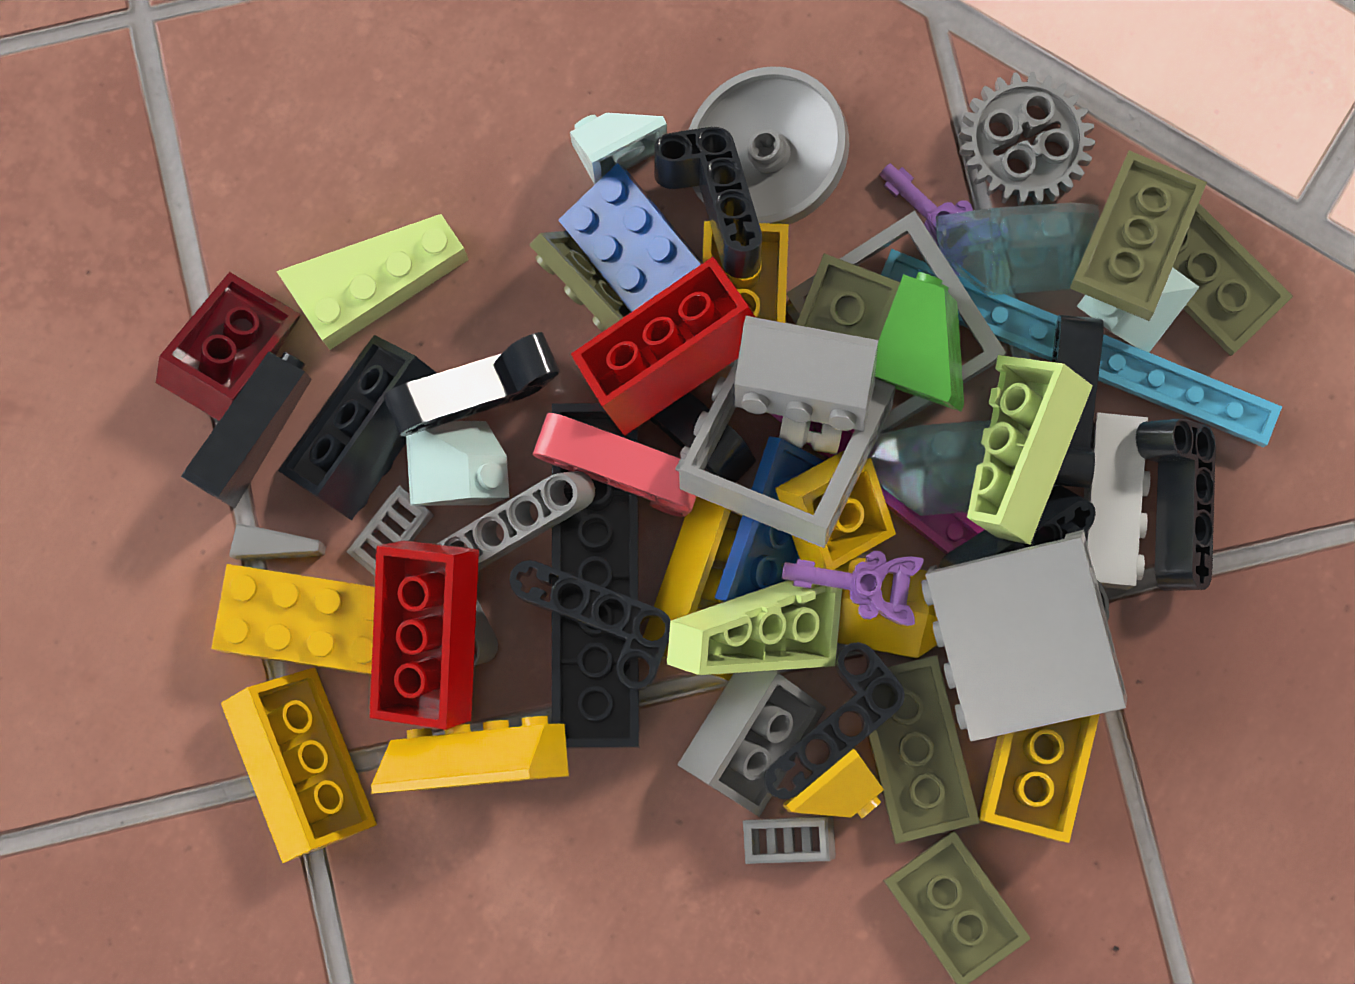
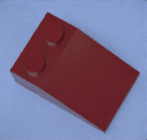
[155,272,300,421]

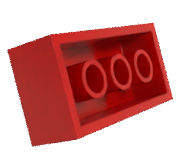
[571,257,755,436]
[370,541,479,730]

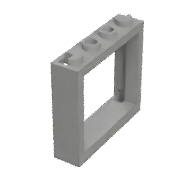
[786,211,1007,438]
[675,359,895,548]

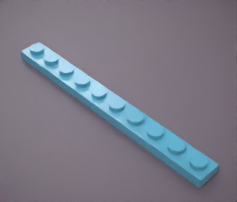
[881,249,1282,447]

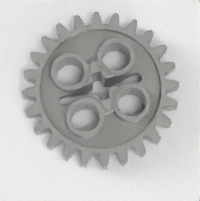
[959,72,1095,207]

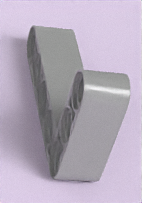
[437,471,595,666]

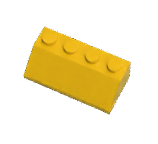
[643,496,742,681]
[221,667,377,863]
[371,716,569,794]

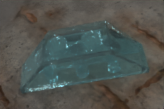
[936,203,1099,296]
[868,420,991,516]

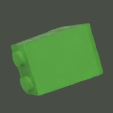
[875,272,964,412]

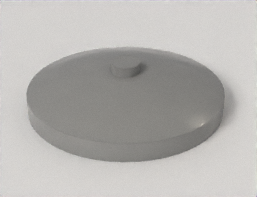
[689,67,849,224]

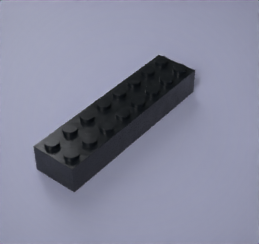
[552,403,640,749]

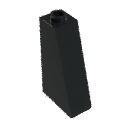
[181,351,312,508]

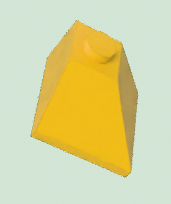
[783,749,884,819]

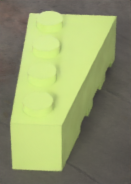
[277,214,469,350]
[967,355,1093,545]
[667,580,842,675]

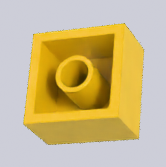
[775,451,896,570]

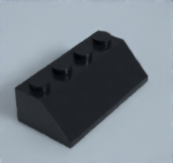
[278,335,437,521]

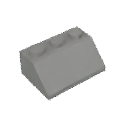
[734,316,878,431]
[678,670,826,817]

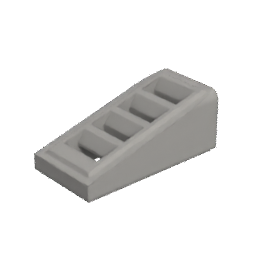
[347,485,434,576]
[230,523,326,561]
[743,816,836,864]

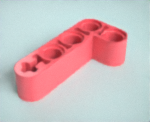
[533,413,705,517]

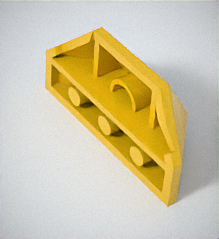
[834,557,938,659]

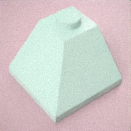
[570,113,667,185]
[1077,268,1199,352]
[406,421,509,506]

